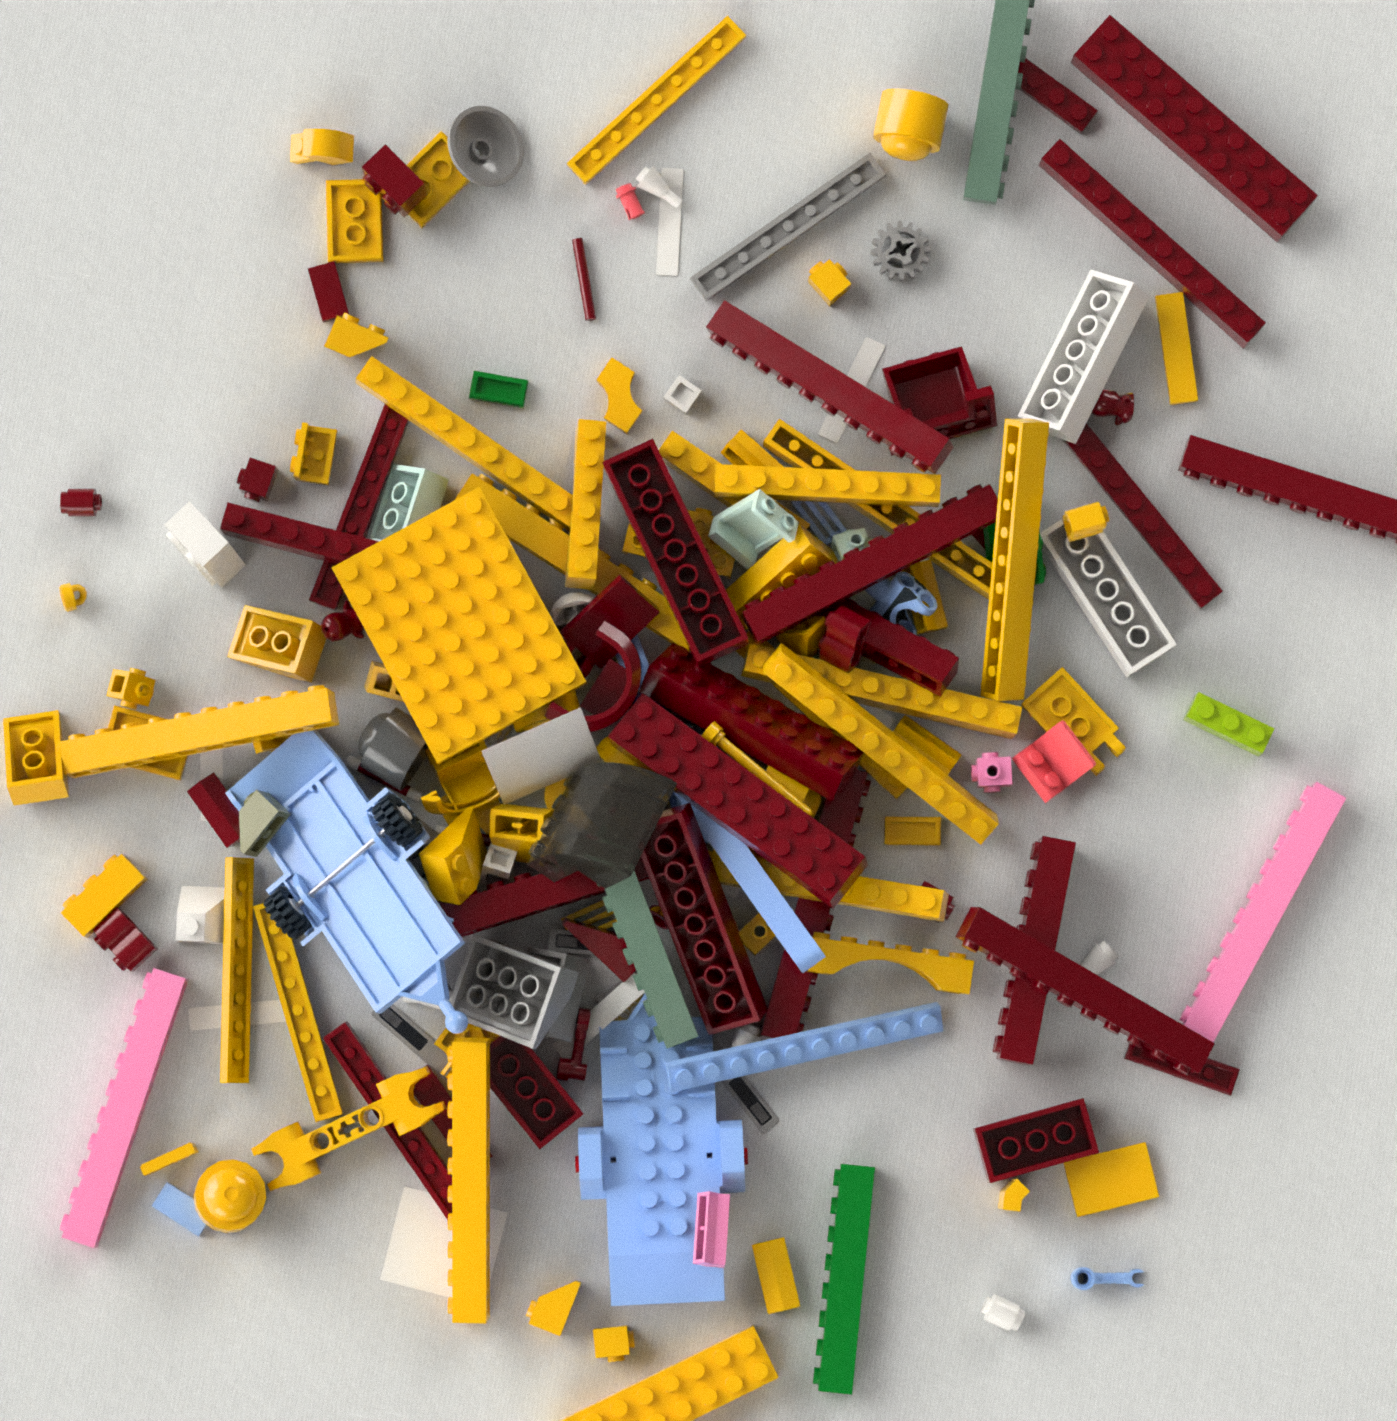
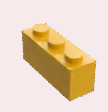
[61,854,148,938]

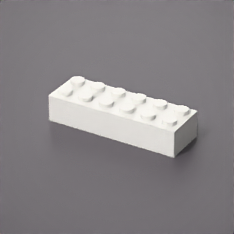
[1017,270,1149,444]
[164,502,246,588]
[1040,504,1177,678]

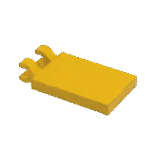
[1021,667,1126,776]

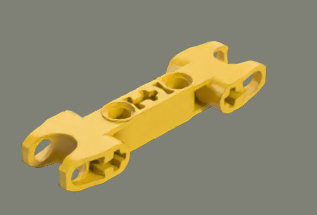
[251,1066,447,1191]

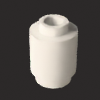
[981,1294,1025,1331]

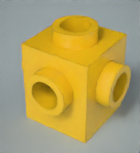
[106,668,156,710]

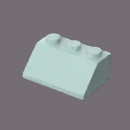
[366,464,449,541]

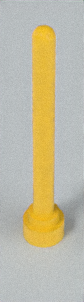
[702,721,813,816]

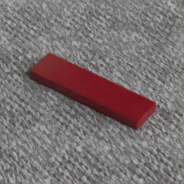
[1124,1043,1240,1096]

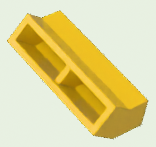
[721,429,784,467]
[903,559,948,635]
[893,715,962,775]
[998,1178,1030,1212]
[752,1237,800,1314]

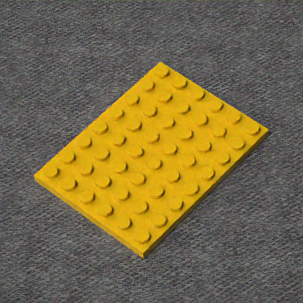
[332,487,587,765]

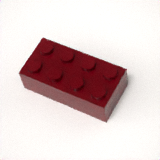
[490,1035,584,1150]
[973,1098,1099,1183]

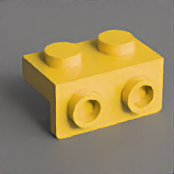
[290,422,338,486]

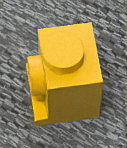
[739,913,776,956]

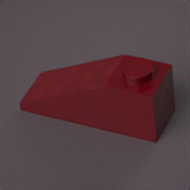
[562,917,636,982]

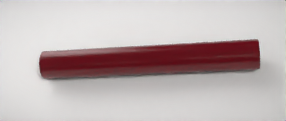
[572,238,596,321]

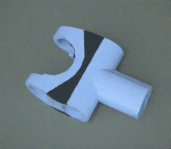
[865,571,937,635]

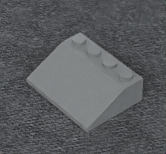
[450,934,579,1049]

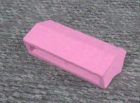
[693,1191,730,1268]

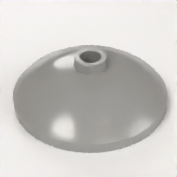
[447,106,524,187]

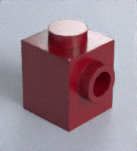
[237,457,279,503]

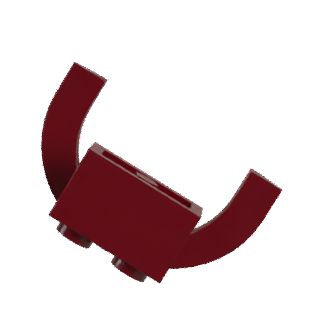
[544,621,641,732]

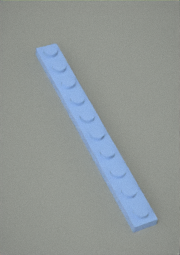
[665,1002,943,1092]

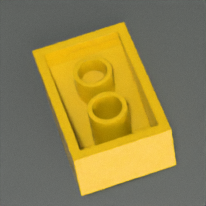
[227,605,327,683]
[3,710,69,806]
[419,807,487,905]

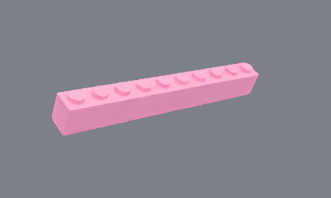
[1179,782,1346,1042]
[60,968,189,1248]

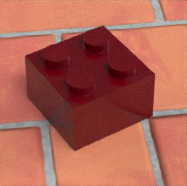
[362,144,428,217]

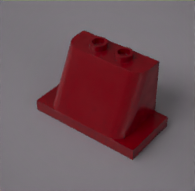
[882,346,998,456]

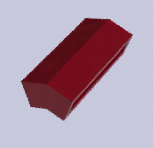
[187,772,240,848]

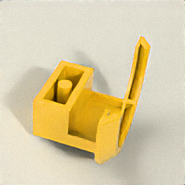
[421,740,500,816]

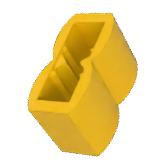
[1062,502,1109,542]

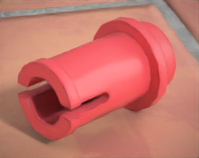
[616,183,645,220]

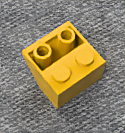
[324,312,388,358]
[489,803,555,865]

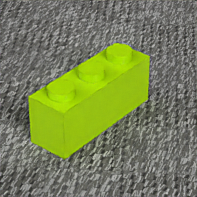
[1183,692,1275,757]

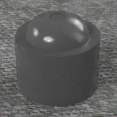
[358,707,429,791]

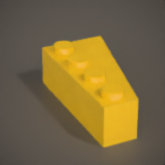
[726,524,839,630]

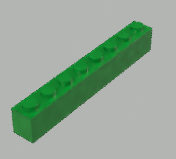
[813,1164,875,1395]

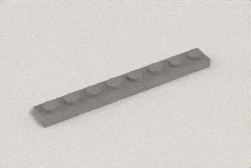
[690,153,886,302]

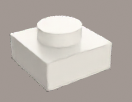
[663,375,702,414]

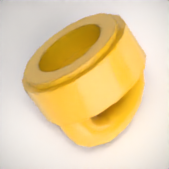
[59,583,87,612]

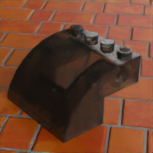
[527,762,677,889]

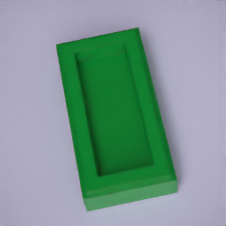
[469,371,528,409]

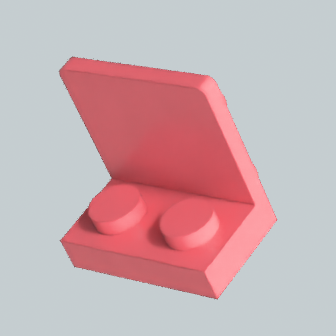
[1011,720,1096,803]

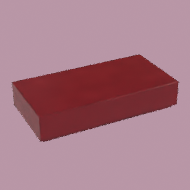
[308,261,349,323]

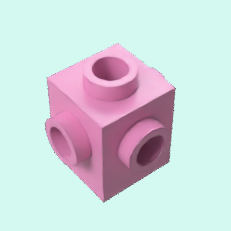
[971,752,1012,793]

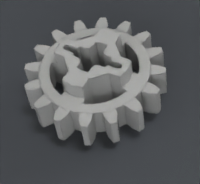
[871,220,931,282]

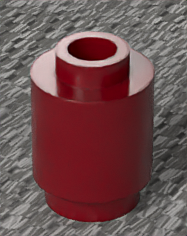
[60,488,102,517]

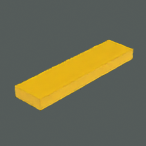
[1155,292,1198,405]

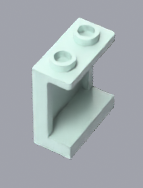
[708,489,799,569]

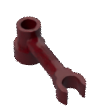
[556,1008,591,1081]

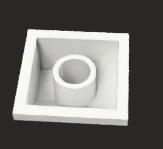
[176,886,225,944]

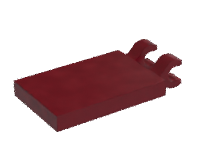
[561,574,660,678]

